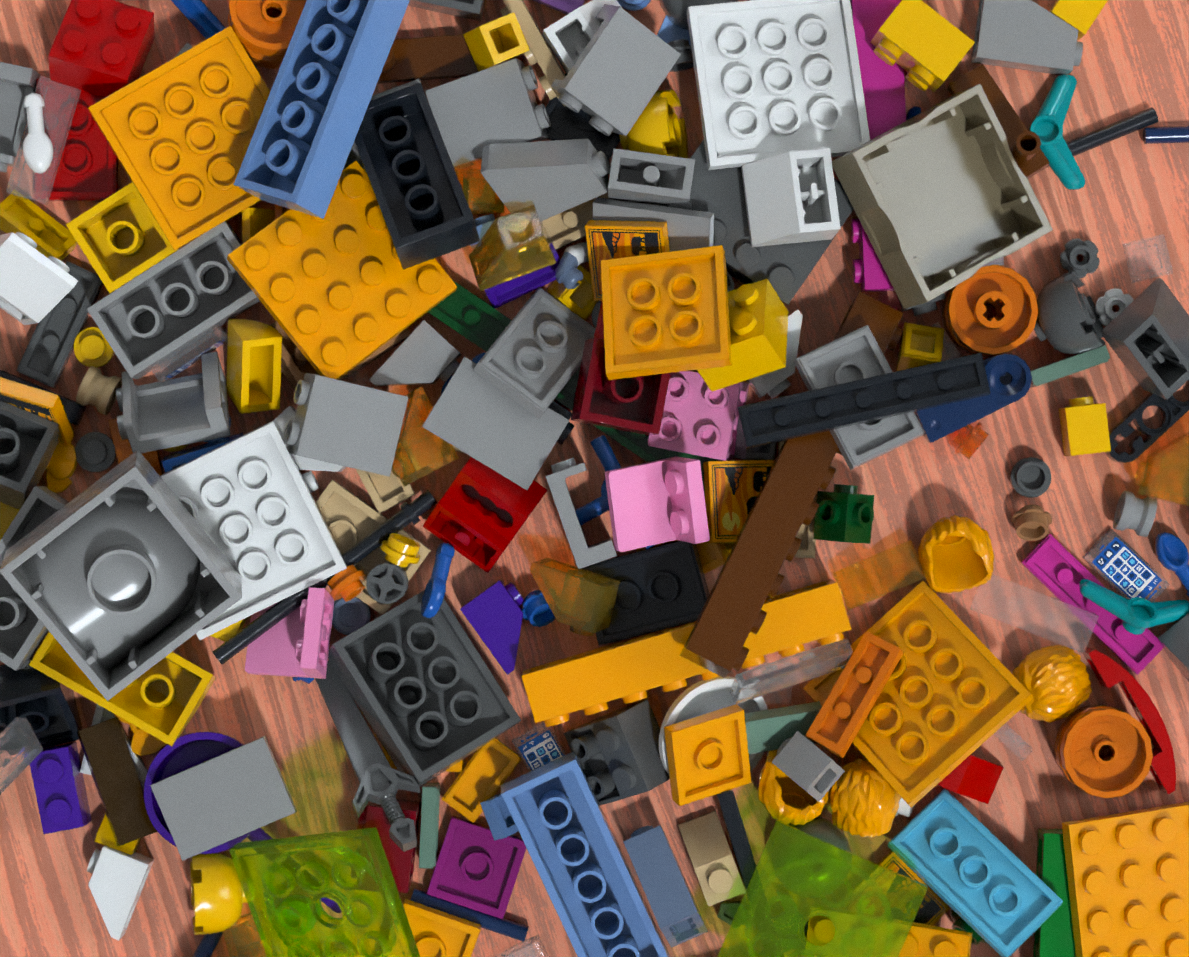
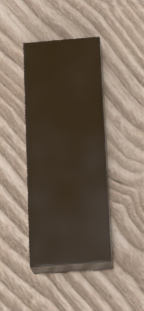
[76,717,158,846]

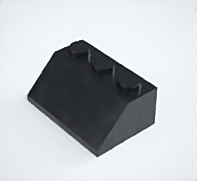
[0,658,82,759]

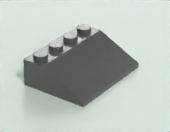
[659,139,854,304]
[328,590,521,787]

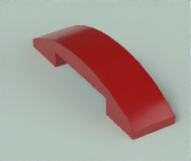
[1082,647,1176,795]

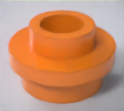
[327,565,367,602]

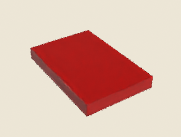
[35,78,118,202]

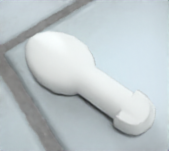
[23,93,54,174]

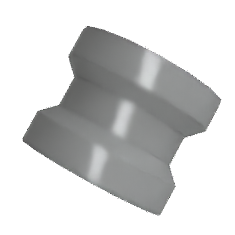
[1113,491,1157,537]

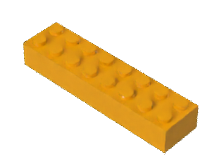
[521,579,851,727]

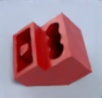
[423,457,547,573]

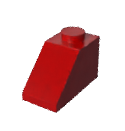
[937,754,1004,804]

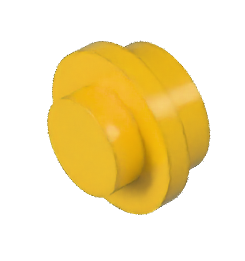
[73,327,114,368]
[380,533,420,567]

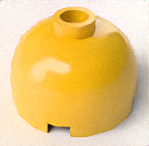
[619,89,688,158]
[190,853,251,935]

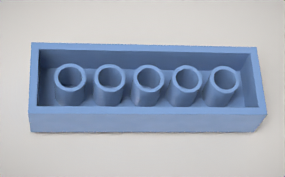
[233,0,410,219]
[500,751,670,957]

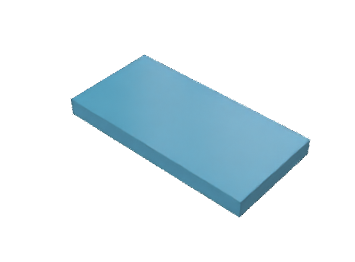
[888,788,1063,957]

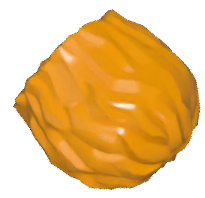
[918,515,994,593]
[1012,645,1092,723]
[758,750,830,826]
[830,758,901,837]

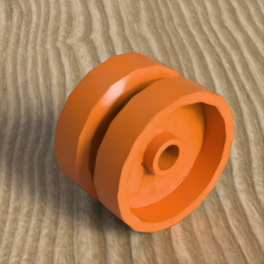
[227,0,306,69]
[942,265,1038,357]
[1054,704,1153,799]

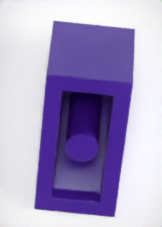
[460,579,524,675]

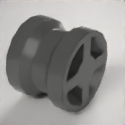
[366,562,409,604]

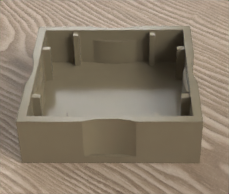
[832,84,1053,309]

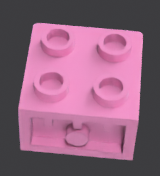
[648,371,749,461]
[605,456,710,552]
[245,587,334,679]

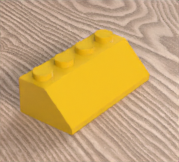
[29,632,216,747]

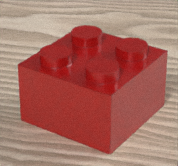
[48,0,155,98]

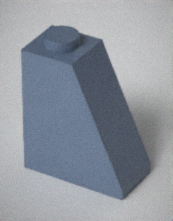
[623,825,708,948]

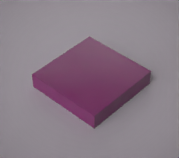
[427,816,526,919]

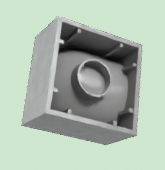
[0,450,242,701]

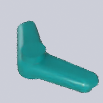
[1030,74,1085,190]
[1079,579,1189,635]

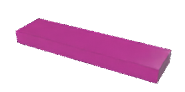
[1020,534,1163,675]

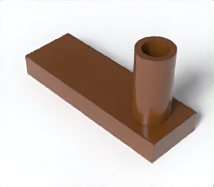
[377,34,479,84]
[947,64,1050,179]

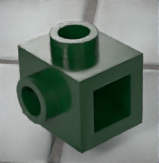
[813,484,874,544]

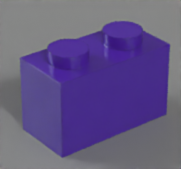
[28,742,92,834]

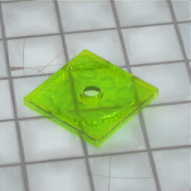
[717,819,928,957]
[229,827,420,957]

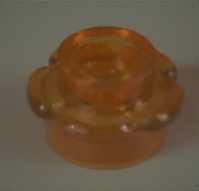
[953,422,989,459]

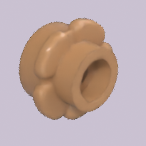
[1012,505,1052,541]

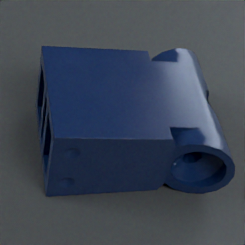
[915,354,1032,443]

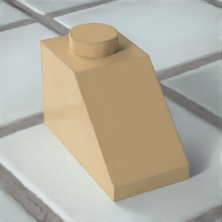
[678,810,746,907]

